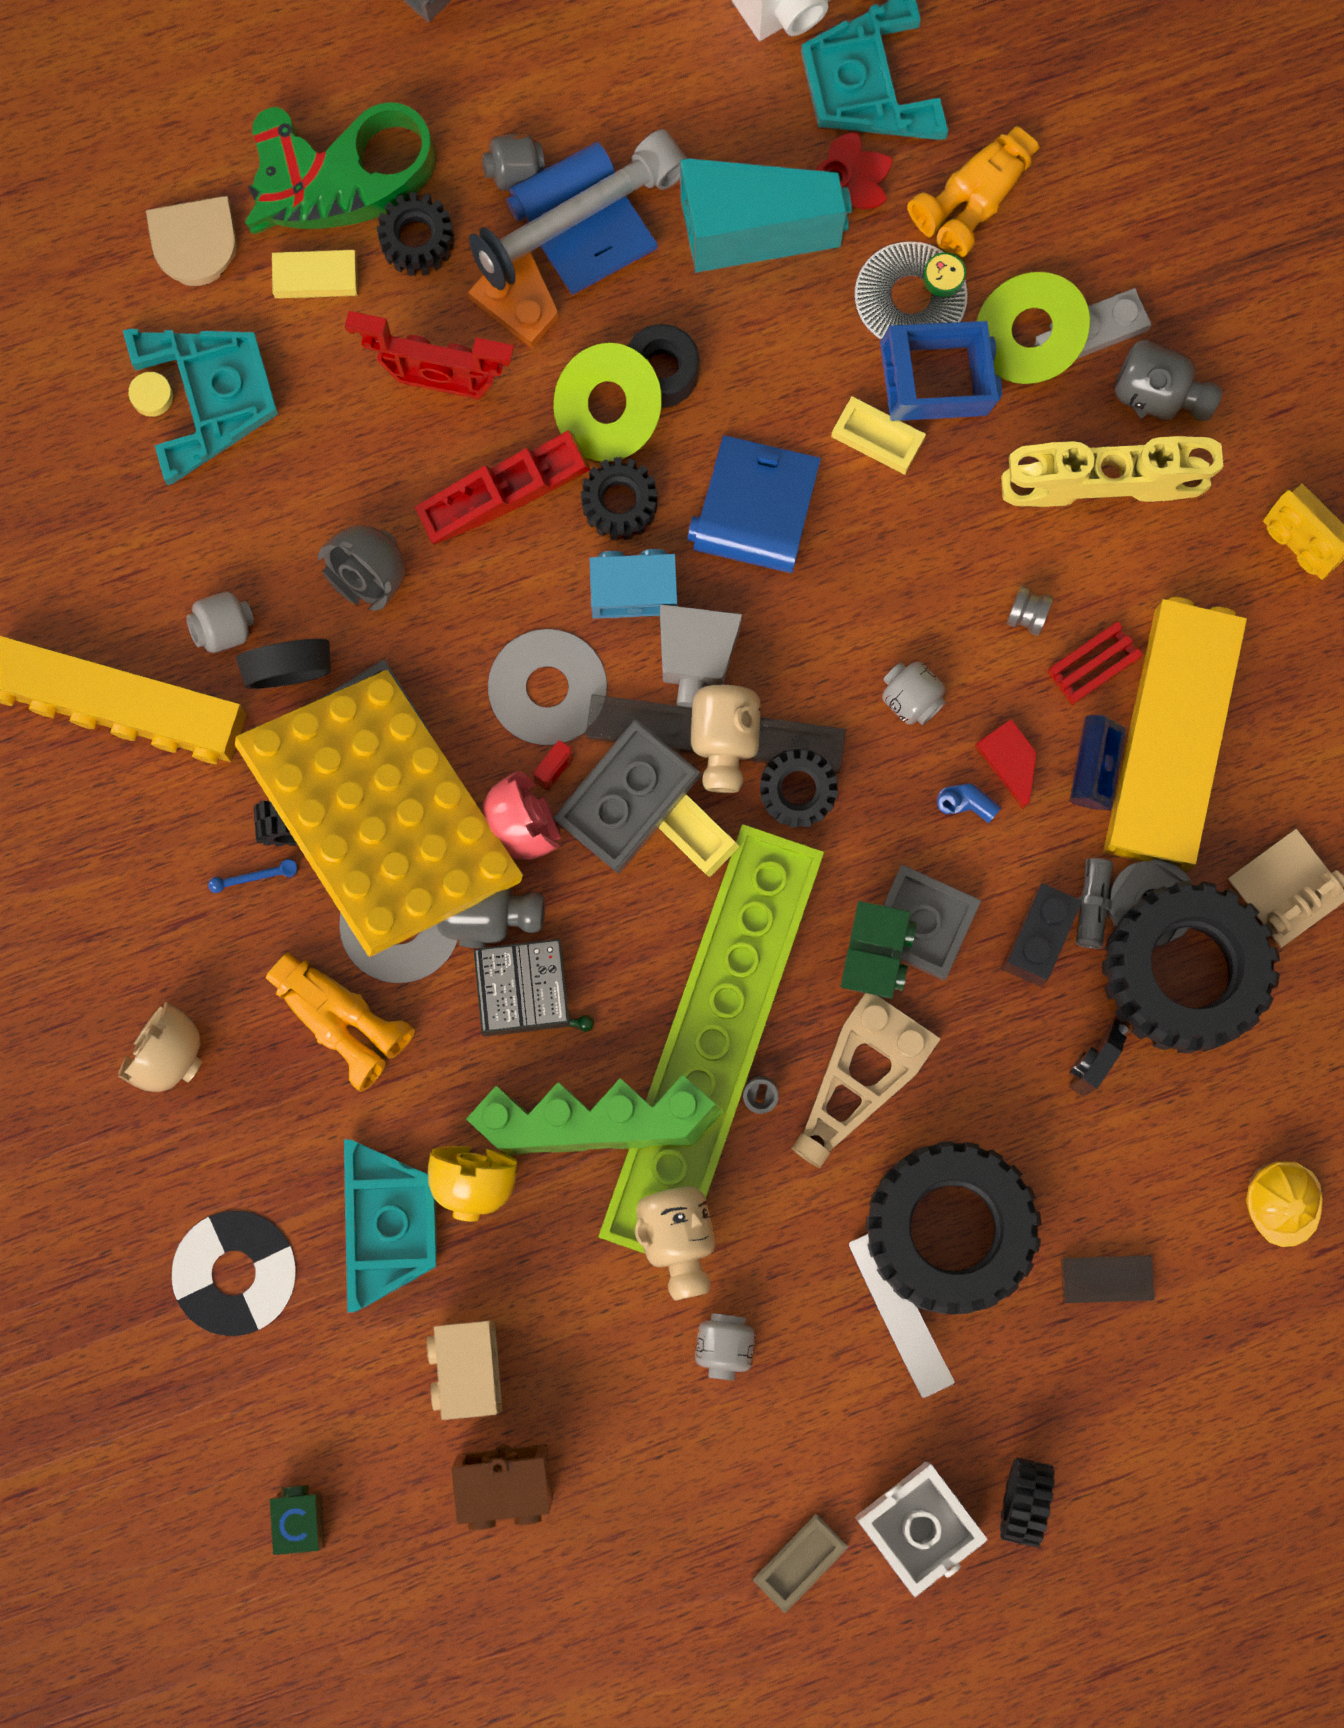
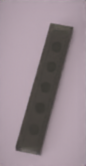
[585,694,846,773]

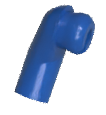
[937,783,1002,824]

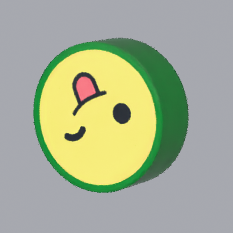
[923,253,966,297]

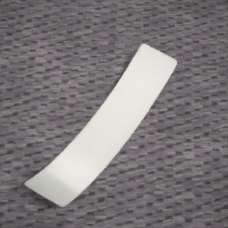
[849,1234,955,1398]

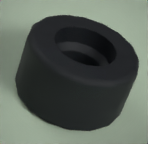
[627,324,700,408]

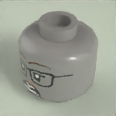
[882,661,946,725]
[695,1313,756,1381]

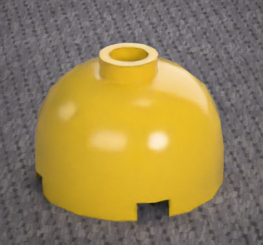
[428,1146,517,1222]

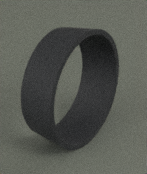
[235,639,331,689]

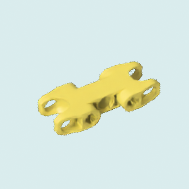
[1001,436,1224,507]

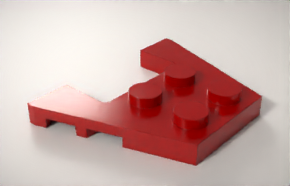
[344,311,514,400]

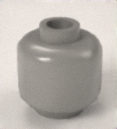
[187,591,254,653]

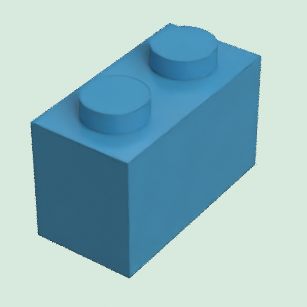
[589,549,677,619]

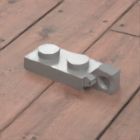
[1033,288,1152,359]

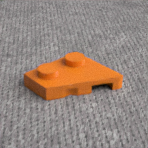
[468,252,559,348]

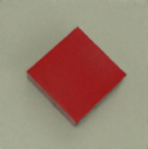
[533,740,573,791]

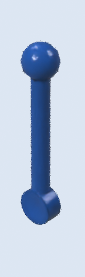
[208,859,298,893]

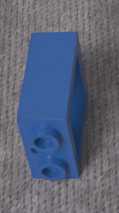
[880,321,1002,421]

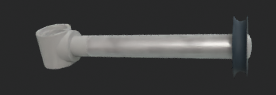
[469,129,688,290]

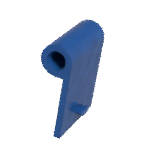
[506,142,658,295]
[687,435,821,574]

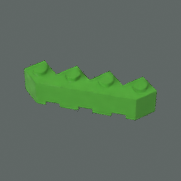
[466,1075,723,1155]

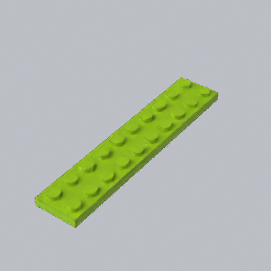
[599,824,824,1254]

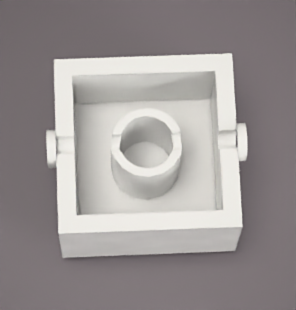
[855,1462,987,1597]

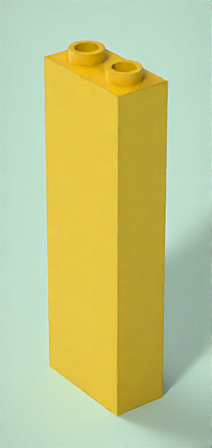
[1103,597,1247,872]

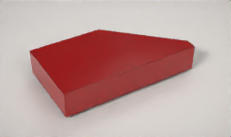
[975,719,1037,809]

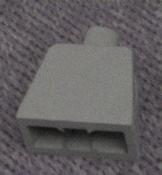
[660,604,742,709]

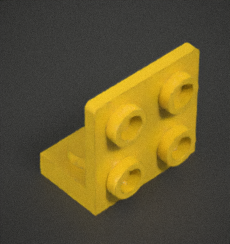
[1263,484,1344,580]

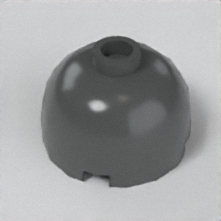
[318,524,405,611]

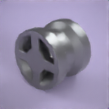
[1006,585,1054,636]

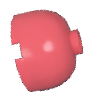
[482,771,560,860]

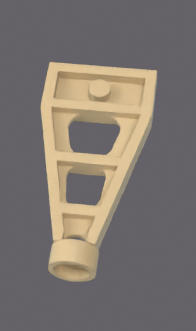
[791,993,940,1168]

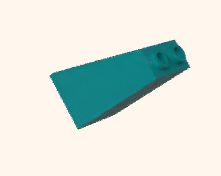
[680,159,851,273]

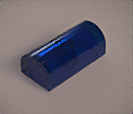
[1069,715,1126,810]

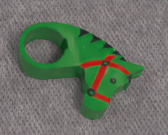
[245,103,436,234]

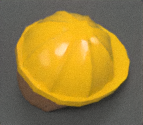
[1246,1161,1323,1247]

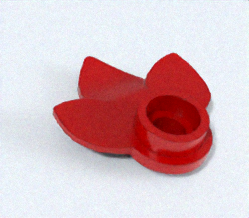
[815,132,893,209]

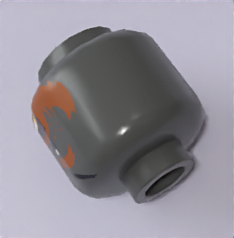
[482,133,545,191]

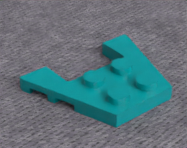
[801,0,948,140]
[123,329,278,485]

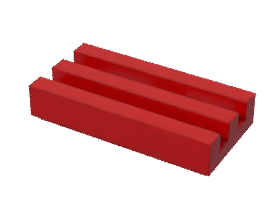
[1048,621,1143,706]

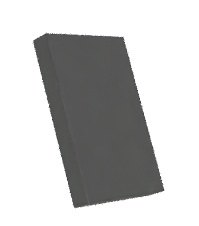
[553,719,702,874]

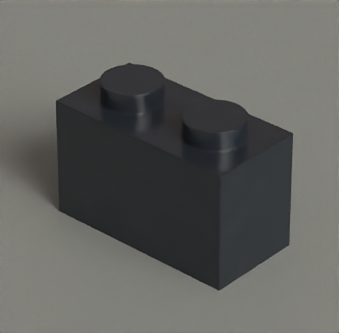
[1001,883,1082,987]

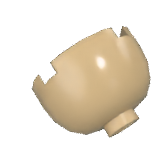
[118,1002,202,1092]

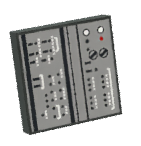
[473,939,570,1037]

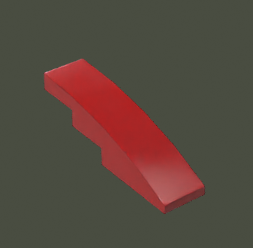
[414,430,591,545]

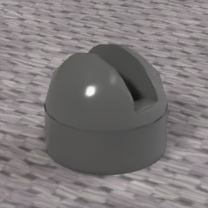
[743,1076,779,1114]

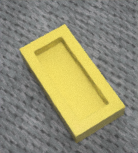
[272,250,358,298]
[831,396,926,475]
[658,794,740,877]

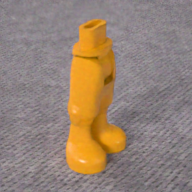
[907,127,1039,257]
[266,952,415,1092]

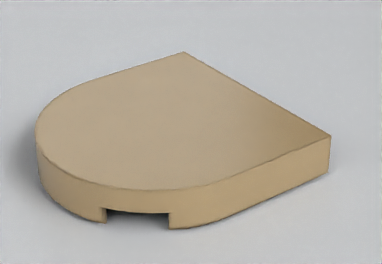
[146,196,237,286]

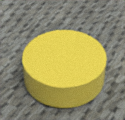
[129,372,173,417]

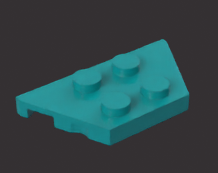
[344,1139,437,1312]

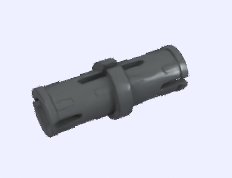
[1075,858,1114,949]

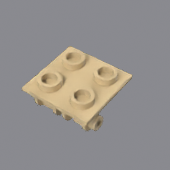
[1228,829,1344,948]

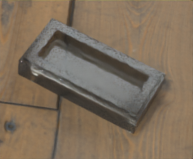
[1061,1255,1154,1303]

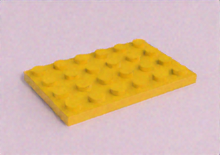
[235,669,523,957]

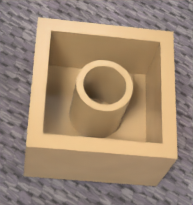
[427,1321,503,1420]

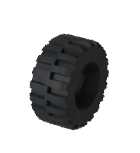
[1102,881,1280,1053]
[866,1141,1042,1314]

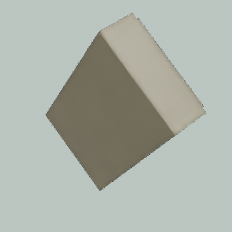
[752,1513,849,1613]

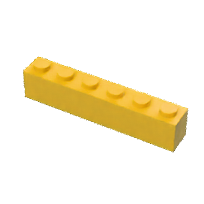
[0,636,247,764]

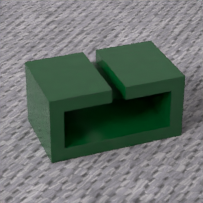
[840,901,917,999]

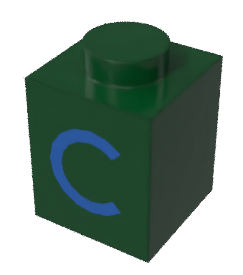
[270,1485,325,1555]

